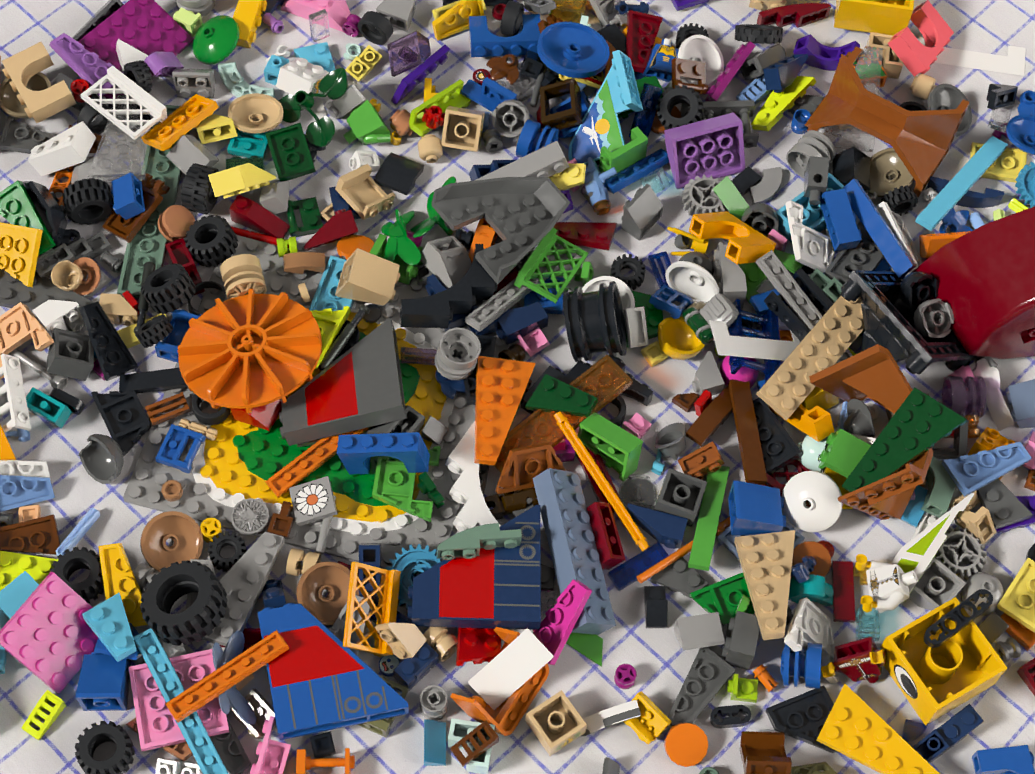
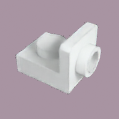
[349,150,380,171]

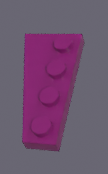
[705,41,756,101]

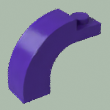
[793,34,860,71]

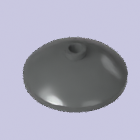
[928,84,972,136]

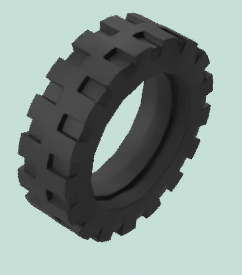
[735,24,783,44]

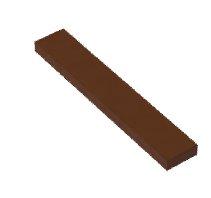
[728,379,767,485]

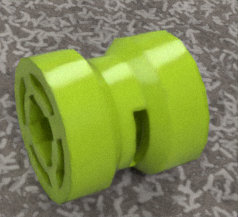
[277,236,298,258]

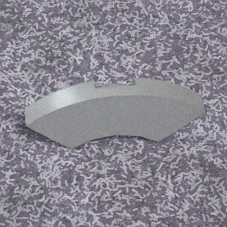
[749,167,782,204]

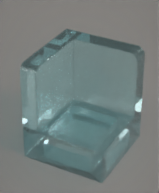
[640,167,670,193]

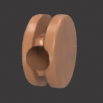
[158,205,195,242]

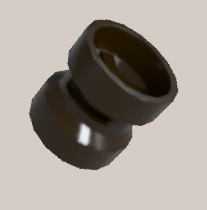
[498,344,526,361]

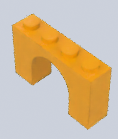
[689,211,776,264]

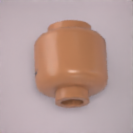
[389,109,414,137]

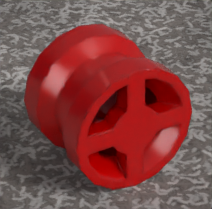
[70,79,91,103]

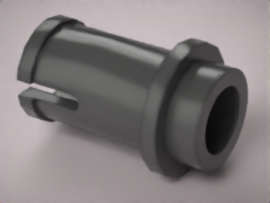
[100,251,123,273]

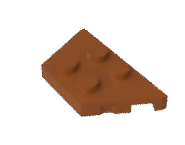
[496,442,566,494]

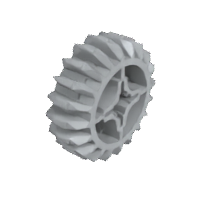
[682,174,728,215]
[934,527,987,581]

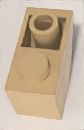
[99,293,138,326]
[375,622,427,659]

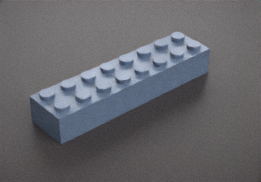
[533,468,616,635]

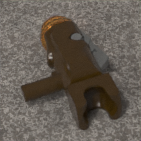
[484,488,539,520]

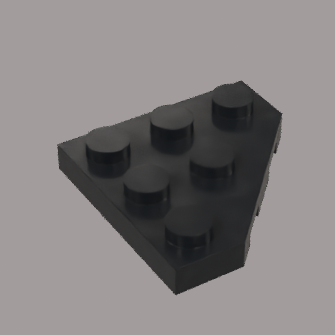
[765,685,837,753]

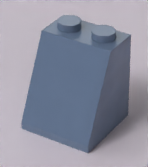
[1006,379,1035,428]

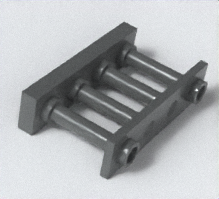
[680,100,759,148]

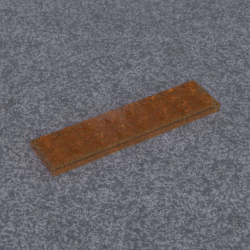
[494,354,633,473]

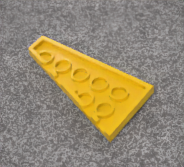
[0,223,43,287]

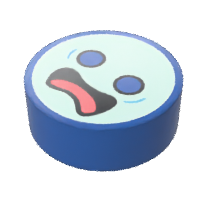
[379,655,400,677]

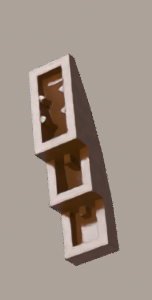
[685,385,733,447]

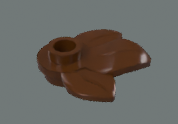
[486,54,519,85]

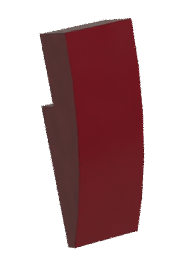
[165,238,205,295]

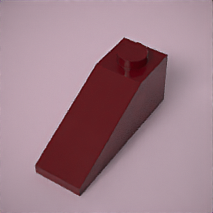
[229,194,290,239]
[302,209,358,251]

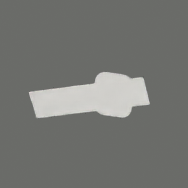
[970,358,1015,432]

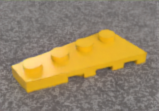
[98,543,148,627]

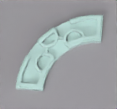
[217,62,275,98]

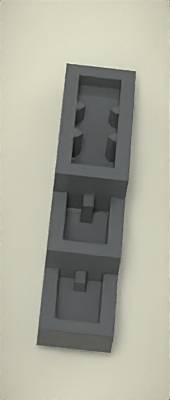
[36,232,112,278]

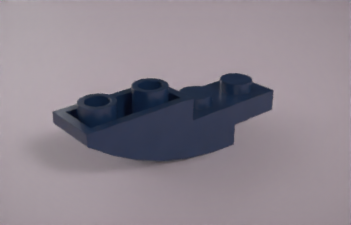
[912,704,984,764]

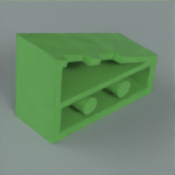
[578,412,643,482]

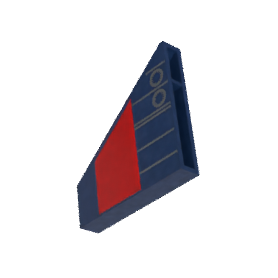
[407,505,541,630]

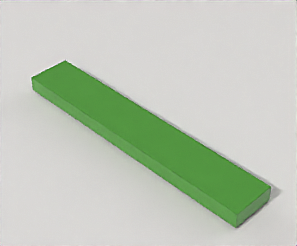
[688,466,730,571]

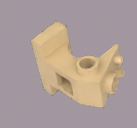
[949,491,996,544]

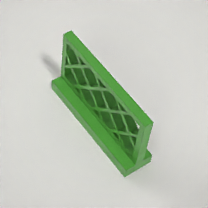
[514,228,589,303]

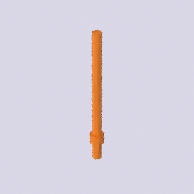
[637,517,730,583]

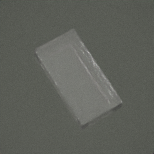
[309,9,330,42]
[987,107,1012,133]

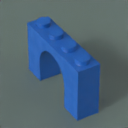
[469,14,541,57]
[337,432,430,475]
[972,745,1035,774]

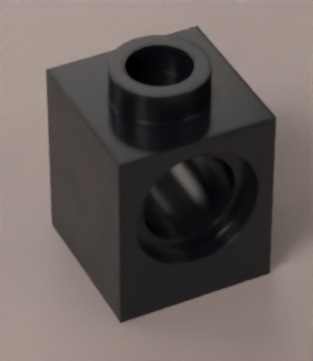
[520,50,544,80]

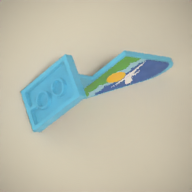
[568,50,643,165]

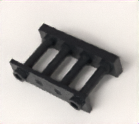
[764,268,834,342]

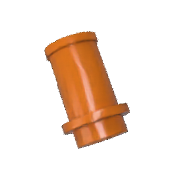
[753,664,779,692]

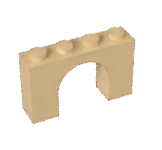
[2,42,77,124]

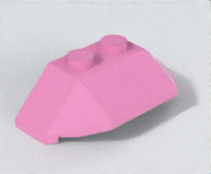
[281,0,351,32]

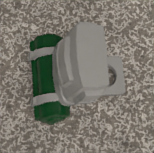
[682,293,740,344]

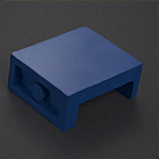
[155,309,201,363]

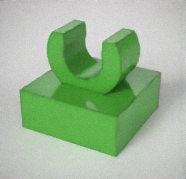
[574,261,594,286]

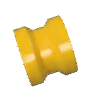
[200,518,222,543]

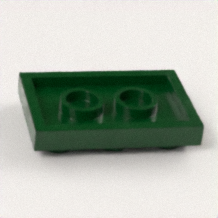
[265,123,316,182]

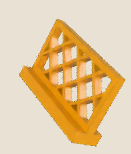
[343,562,401,657]

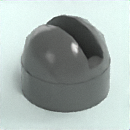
[674,234,691,249]

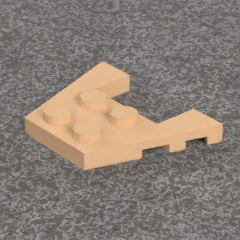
[0,302,54,380]

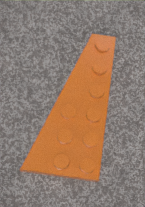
[474,356,536,465]

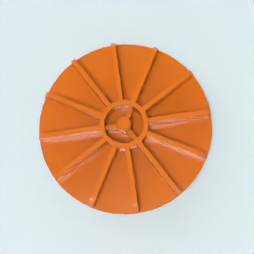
[177,288,322,413]

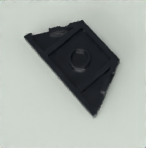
[91,391,151,457]

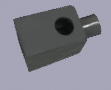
[804,156,829,205]

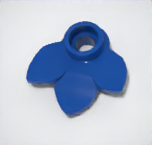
[1017,90,1035,116]
[939,208,973,233]

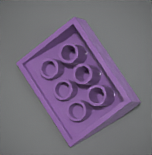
[664,112,745,189]

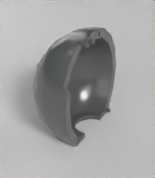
[78,434,124,484]

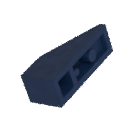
[763,54,808,93]
[627,503,688,549]
[359,543,381,606]

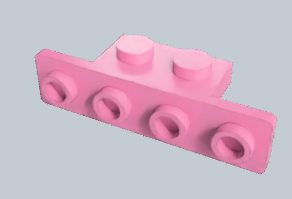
[250,716,291,774]

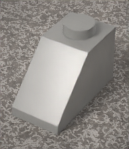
[324,85,366,119]
[259,181,290,215]
[692,351,724,397]

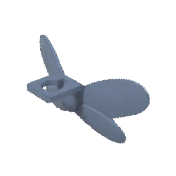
[212,630,256,725]

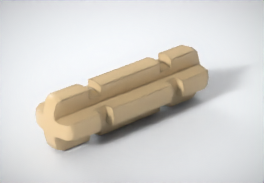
[179,418,218,441]

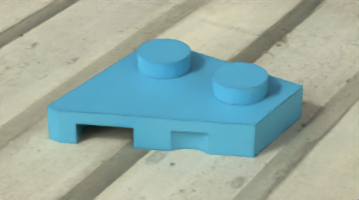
[294,42,336,73]

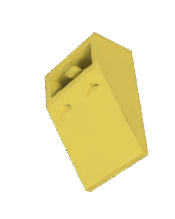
[208,163,276,198]

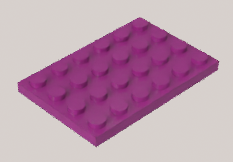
[78,0,194,99]

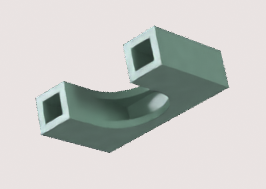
[921,456,956,518]

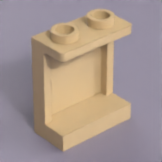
[335,164,396,220]

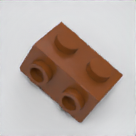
[678,441,725,479]

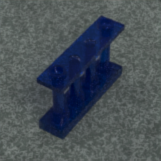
[728,299,782,383]

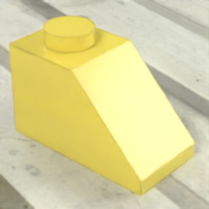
[196,114,238,144]

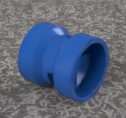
[791,109,811,134]

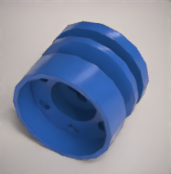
[516,119,559,158]
[781,643,822,689]

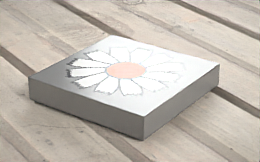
[289,476,338,526]

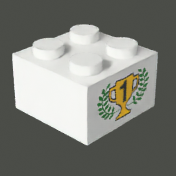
[276,58,329,98]

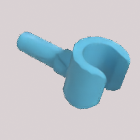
[651,449,665,475]

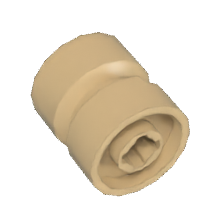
[286,548,321,576]
[423,627,458,662]

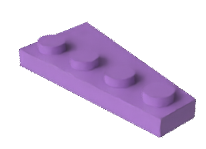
[49,33,123,97]

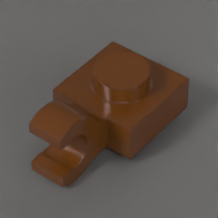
[267,501,294,539]

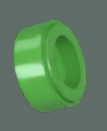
[735,594,751,614]

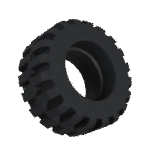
[140,561,228,646]

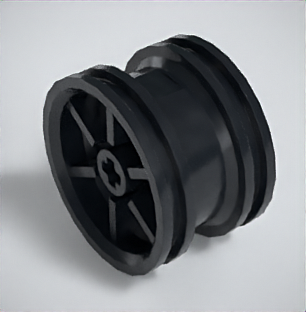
[563,281,627,362]

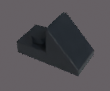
[986,84,1018,110]
[644,586,668,628]

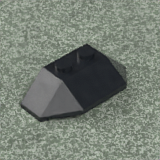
[22,181,68,247]

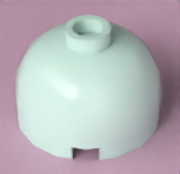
[798,435,828,473]

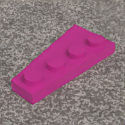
[533,579,592,665]

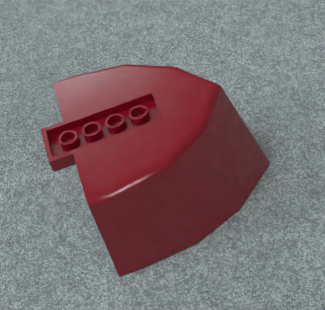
[911,206,1035,360]

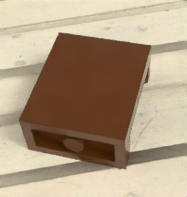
[740,731,792,774]

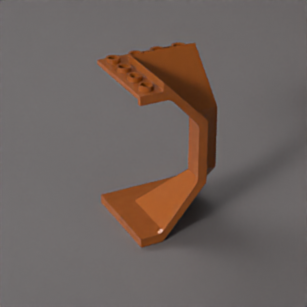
[805,46,970,197]
[809,344,934,520]

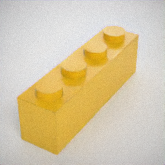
[233,0,267,49]

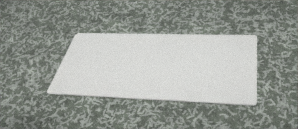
[468,629,554,710]

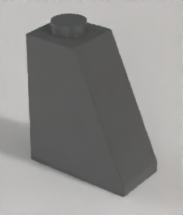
[740,43,786,81]

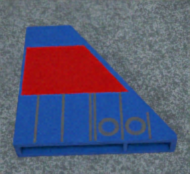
[257,603,409,740]

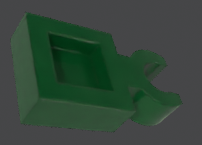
[418,471,445,509]

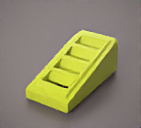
[21,690,67,741]

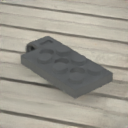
[824,221,884,285]

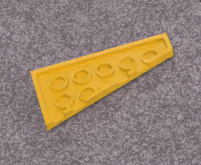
[816,683,940,774]

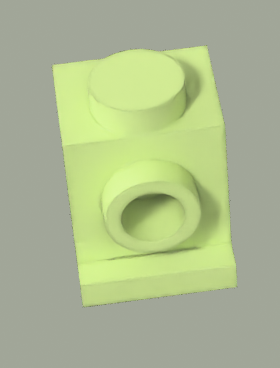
[173,7,203,37]

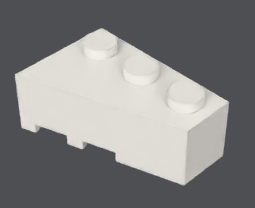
[28,121,96,176]

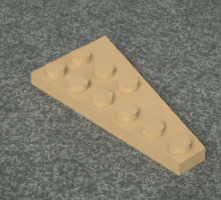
[734,530,795,640]

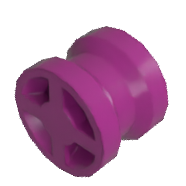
[342,14,361,37]
[614,664,637,689]

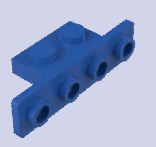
[460,77,530,116]

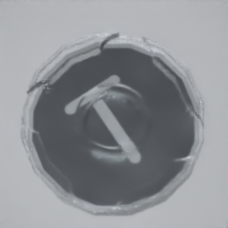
[618,474,659,509]

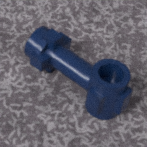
[615,0,649,15]
[791,556,816,583]

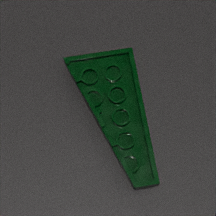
[842,387,967,492]

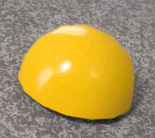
[658,317,705,360]

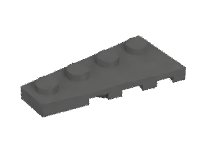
[668,647,736,727]

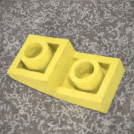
[345,45,383,82]

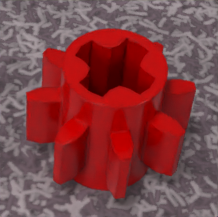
[422,106,445,129]

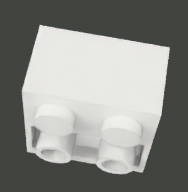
[32,300,85,337]

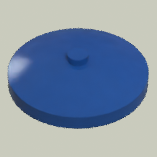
[537,22,610,78]

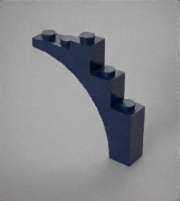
[425,274,549,345]

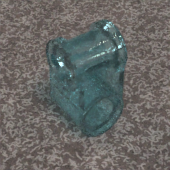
[855,604,880,642]

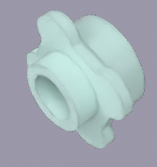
[343,43,363,60]

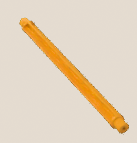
[554,411,650,552]

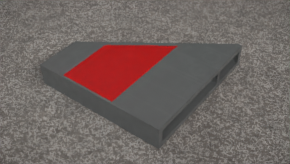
[279,319,407,446]

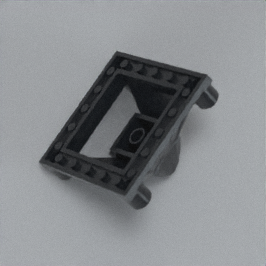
[841,270,977,375]

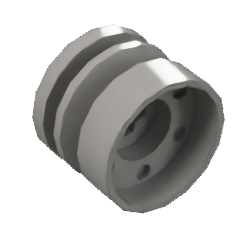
[786,130,836,178]
[435,328,481,381]

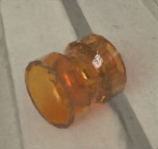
[964,415,980,438]

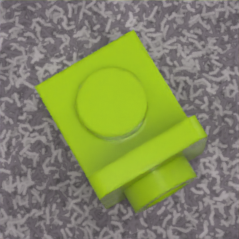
[727,673,758,703]

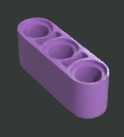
[144,51,184,77]

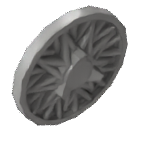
[231,498,270,535]

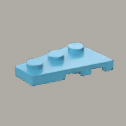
[82,592,136,662]

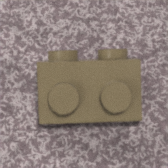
[230,689,277,739]

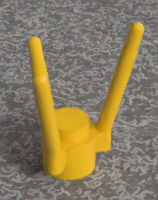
[667,227,709,256]

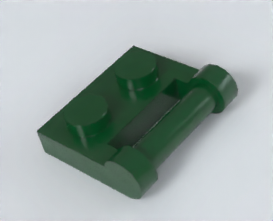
[286,197,323,237]

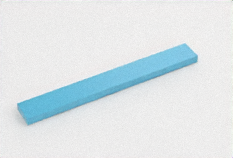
[915,136,1008,231]
[133,628,229,774]

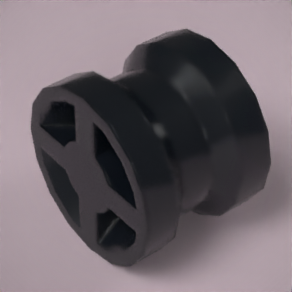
[455,228,474,250]

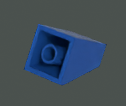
[728,481,786,535]
[76,652,131,711]

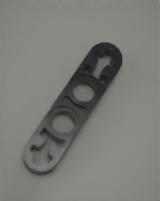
[923,589,993,648]

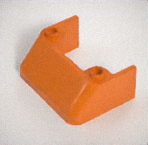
[450,627,549,736]

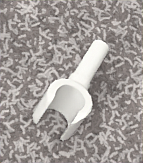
[265,45,291,63]

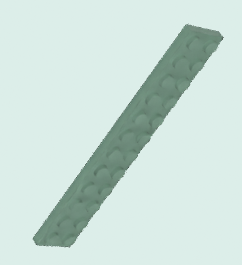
[117,105,189,299]

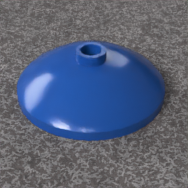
[1006,115,1035,155]

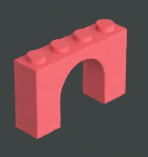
[887,0,954,76]

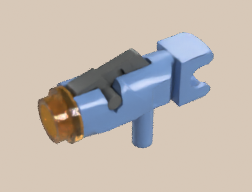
[581,157,617,215]

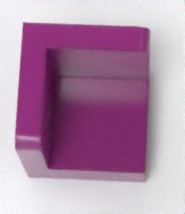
[551,435,575,462]

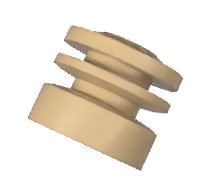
[220,254,267,299]

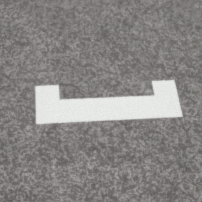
[919,33,1026,76]
[709,320,800,361]

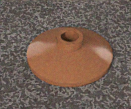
[73,257,101,296]

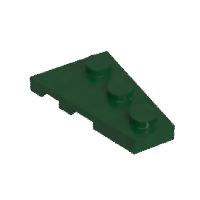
[525,374,598,417]

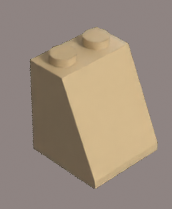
[335,248,400,306]

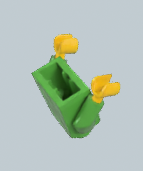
[343,98,402,145]

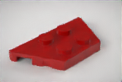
[456,628,501,666]

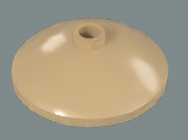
[228,93,283,134]

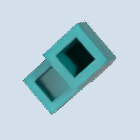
[788,575,833,607]

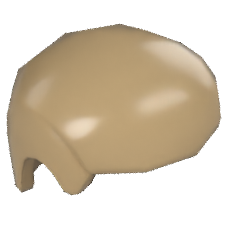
[51,260,83,292]

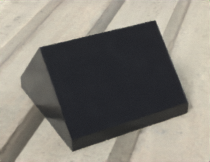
[832,146,870,191]

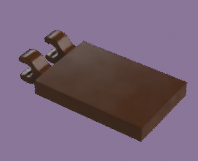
[102,173,170,243]

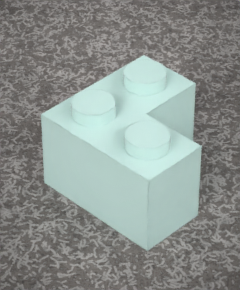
[448,718,495,774]

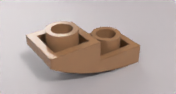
[283,252,325,274]

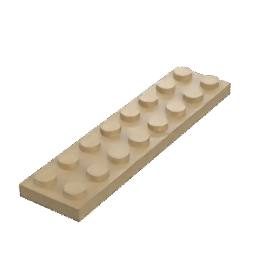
[756,295,865,420]

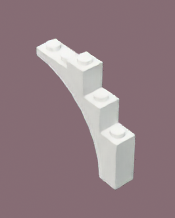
[445,421,501,532]

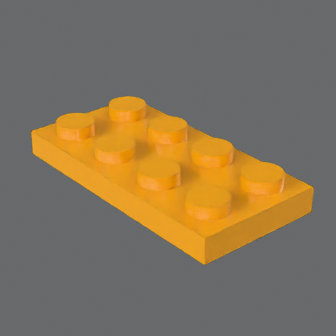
[141,94,219,152]

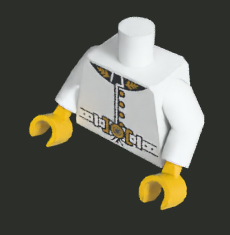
[855,554,918,613]

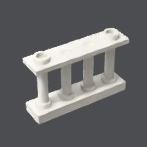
[0,354,31,433]

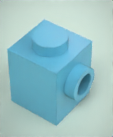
[264,55,289,85]

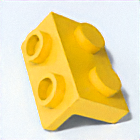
[623,691,672,744]

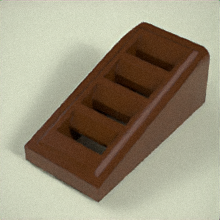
[450,720,499,767]

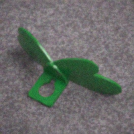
[409,176,456,238]
[381,209,421,266]

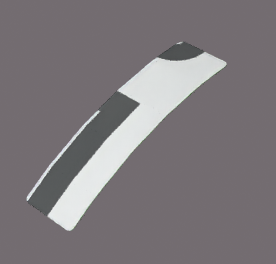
[581,700,641,737]

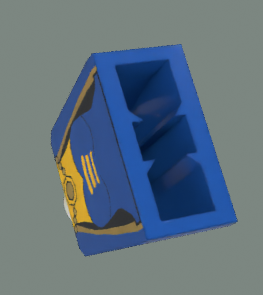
[642,38,679,82]

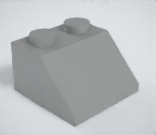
[909,557,966,611]

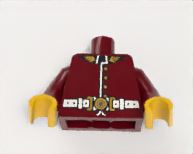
[821,636,887,683]

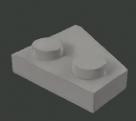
[589,0,616,27]

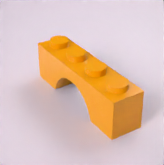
[768,404,834,442]

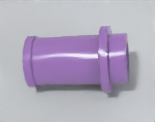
[262,13,284,33]

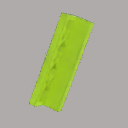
[409,79,471,137]

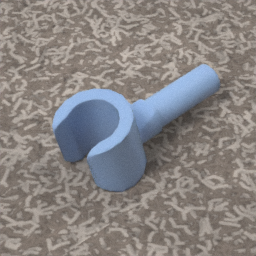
[5,428,30,442]

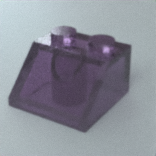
[387,31,431,77]

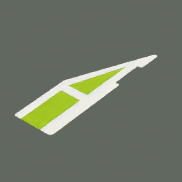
[891,493,974,603]

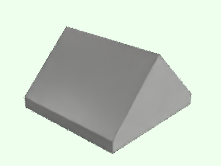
[166,135,219,175]
[674,612,725,650]

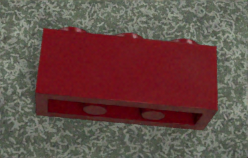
[587,502,626,570]

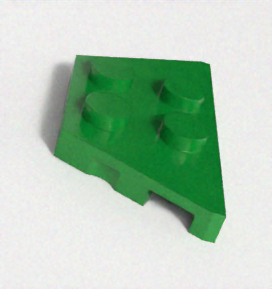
[689,572,755,626]

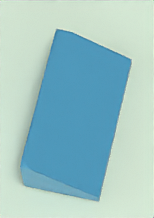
[424,719,446,766]

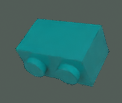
[26,387,72,429]

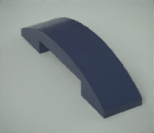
[926,176,1004,208]

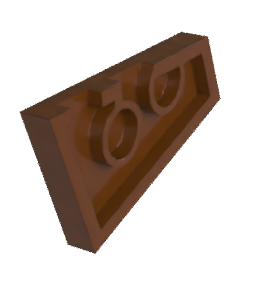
[0,514,61,555]

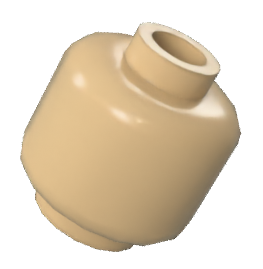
[910,74,936,100]
[418,134,443,163]

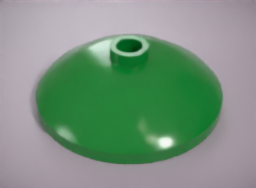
[193,15,240,65]

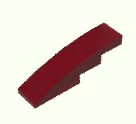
[757,3,831,28]

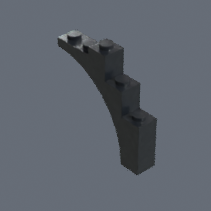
[400,244,498,328]
[521,355,653,418]

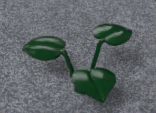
[278,68,348,148]

